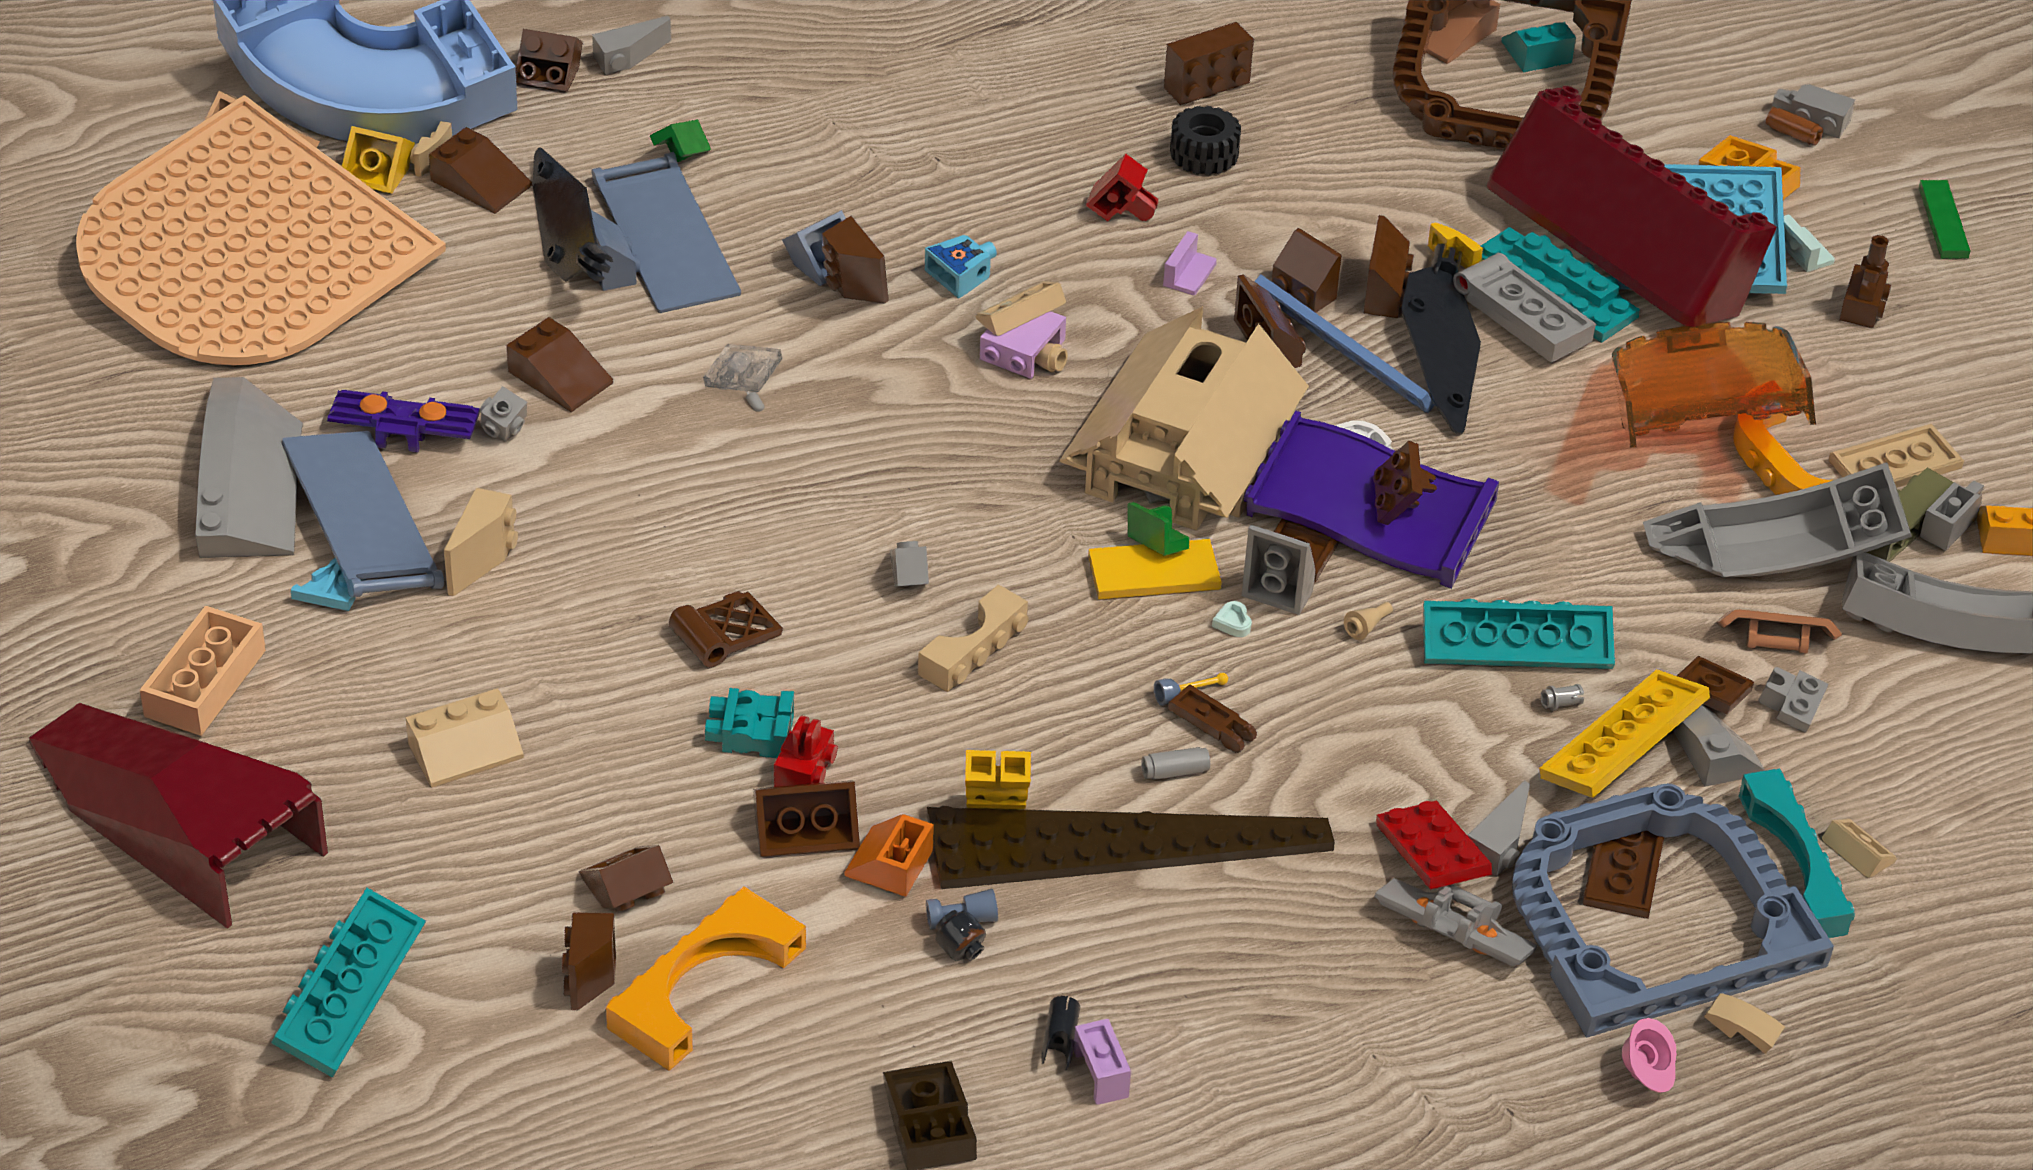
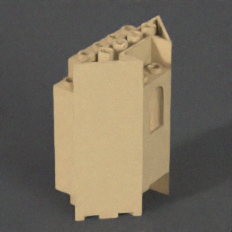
[1059,306,1309,531]

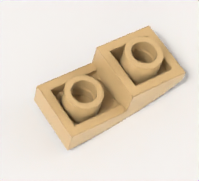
[410,121,452,177]
[1704,993,1785,1054]

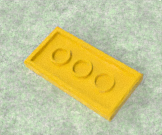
[1088,539,1222,600]

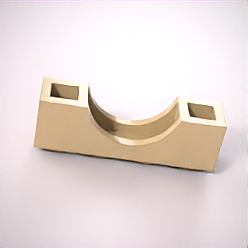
[918,584,1028,692]

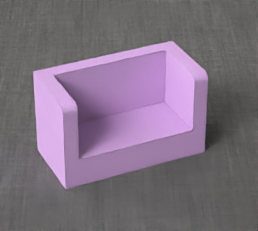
[1073,1019,1131,1105]

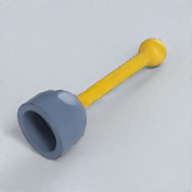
[1154,673,1228,705]

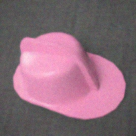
[1622,1018,1676,1093]

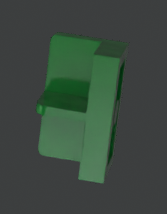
[649,119,711,162]
[1127,502,1189,556]

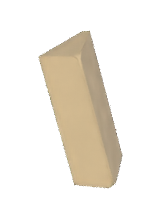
[1822,819,1897,878]

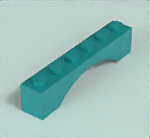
[1738,768,1855,938]

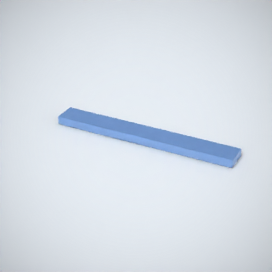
[1254,274,1435,413]

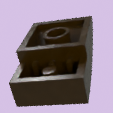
[883,1061,977,1170]

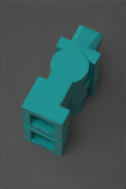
[705,688,794,758]

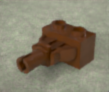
[1839,235,1892,328]

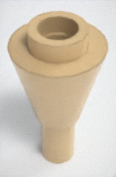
[1344,602,1393,640]

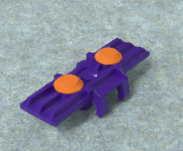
[327,390,480,452]

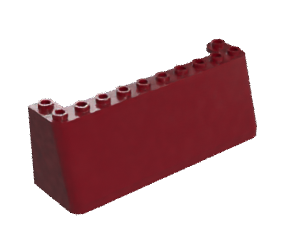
[1486,86,1777,327]

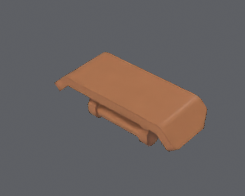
[1716,609,1842,654]

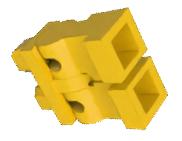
[965,750,1031,809]

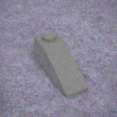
[592,16,671,75]
[1468,780,1530,877]

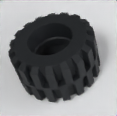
[1170,106,1241,175]

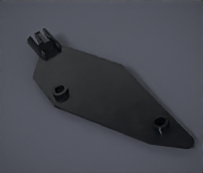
[532,147,613,281]
[1401,244,1481,434]

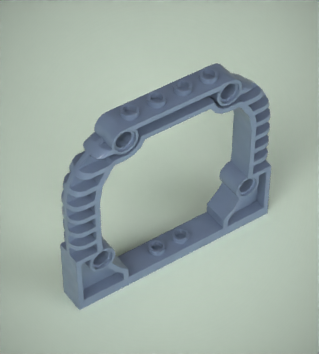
[1512,783,1834,1038]

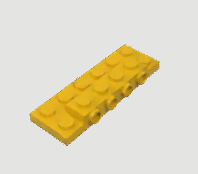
[1539,669,1710,798]

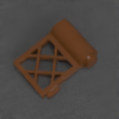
[669,591,783,668]

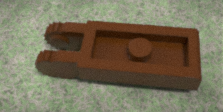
[1168,684,1257,753]

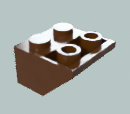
[516,29,583,92]
[562,912,616,1010]

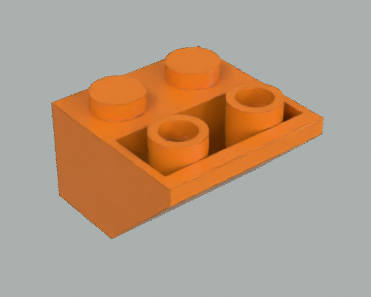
[845,814,934,897]

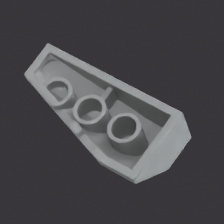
[1673,704,1765,787]

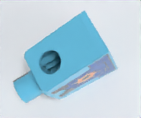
[925,235,997,299]

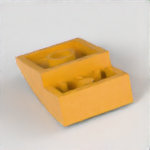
[1699,135,1800,200]

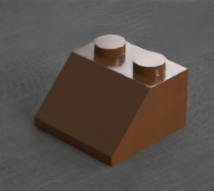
[1271,228,1342,313]
[579,845,674,912]

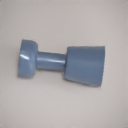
[926,888,998,930]

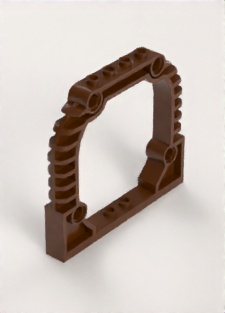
[1393,0,1632,150]

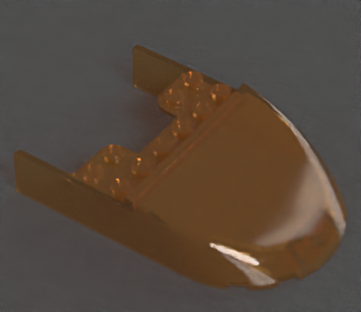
[1612,322,1816,448]

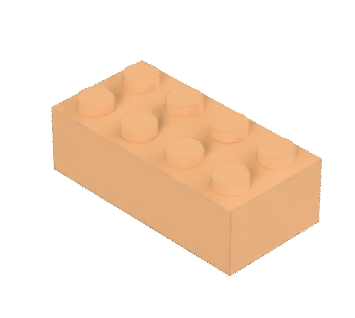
[140,606,266,736]

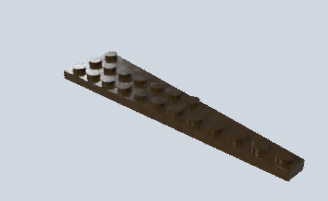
[927,806,1335,890]

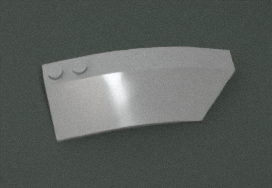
[195,377,303,558]
[1643,462,1912,578]
[1842,552,2033,653]

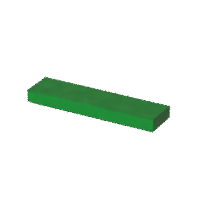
[1918,180,1970,259]

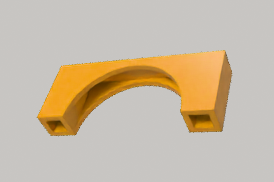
[606,887,806,1071]

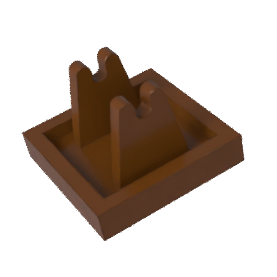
[1373,440,1437,525]

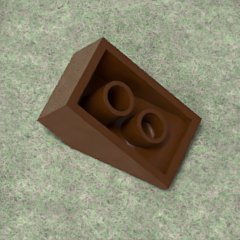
[429,127,532,214]
[506,317,613,412]

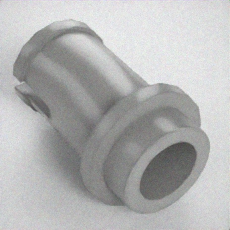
[1541,684,1584,711]

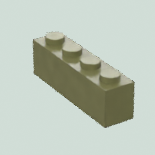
[1866,467,1954,562]

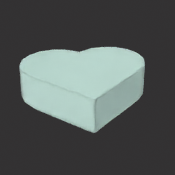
[1212,601,1252,637]

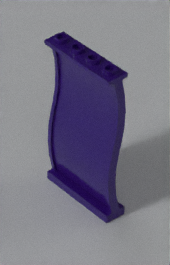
[1244,410,1499,589]

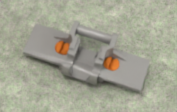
[1374,878,1538,966]

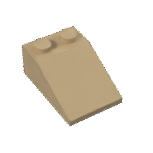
[444,488,518,596]

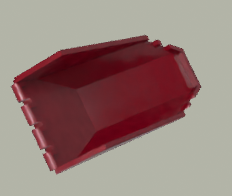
[29,703,328,929]

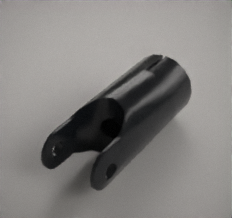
[1041,996,1080,1071]

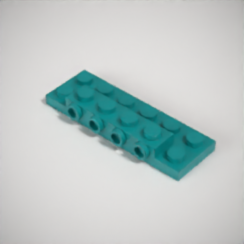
[1481,227,1640,343]
[1423,599,1615,669]
[271,887,426,1078]

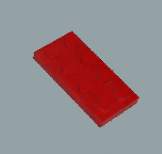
[1376,800,1492,890]

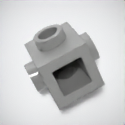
[480,386,527,442]

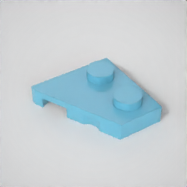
[291,558,366,611]

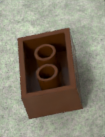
[1164,22,1254,106]

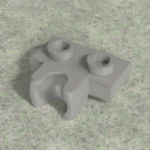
[1759,667,1828,733]

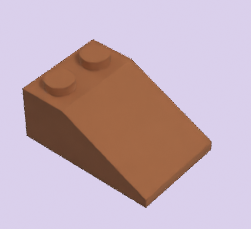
[1426,0,1500,64]

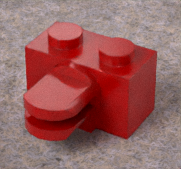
[1086,153,1159,222]
[774,715,838,787]

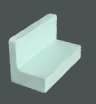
[1784,215,1835,272]

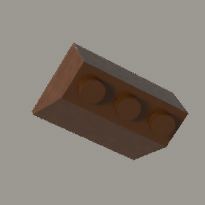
[1363,215,1414,318]
[821,216,889,303]
[1234,274,1306,368]
[753,780,860,857]

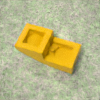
[1428,222,1483,269]

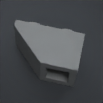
[890,541,929,586]

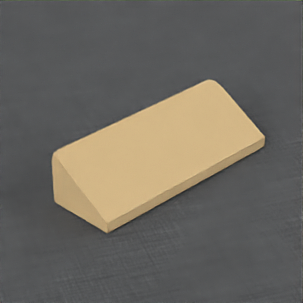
[975,281,1066,336]

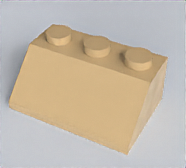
[406,688,524,788]

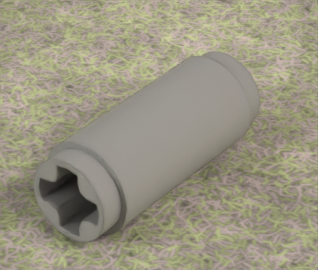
[1141,747,1210,780]

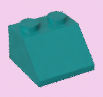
[1501,22,1576,73]

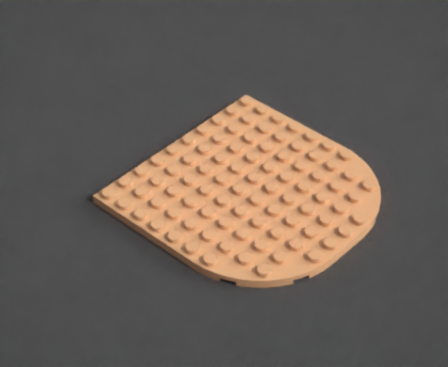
[76,95,446,366]

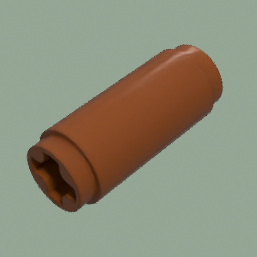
[1766,107,1823,145]

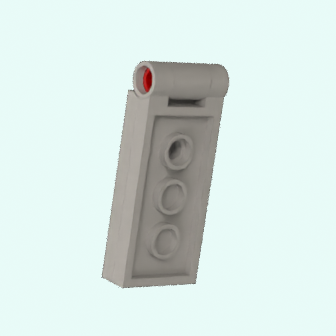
[1453,253,1596,363]

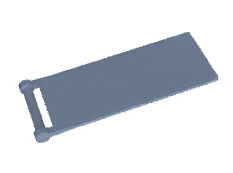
[592,152,741,313]
[282,431,444,598]

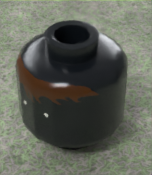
[936,910,986,961]

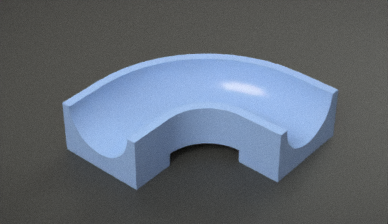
[213,0,517,143]

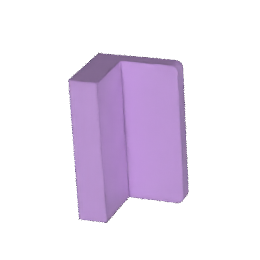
[1163,231,1217,295]

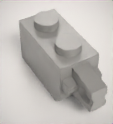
[1772,84,1855,138]
[1920,481,1984,551]

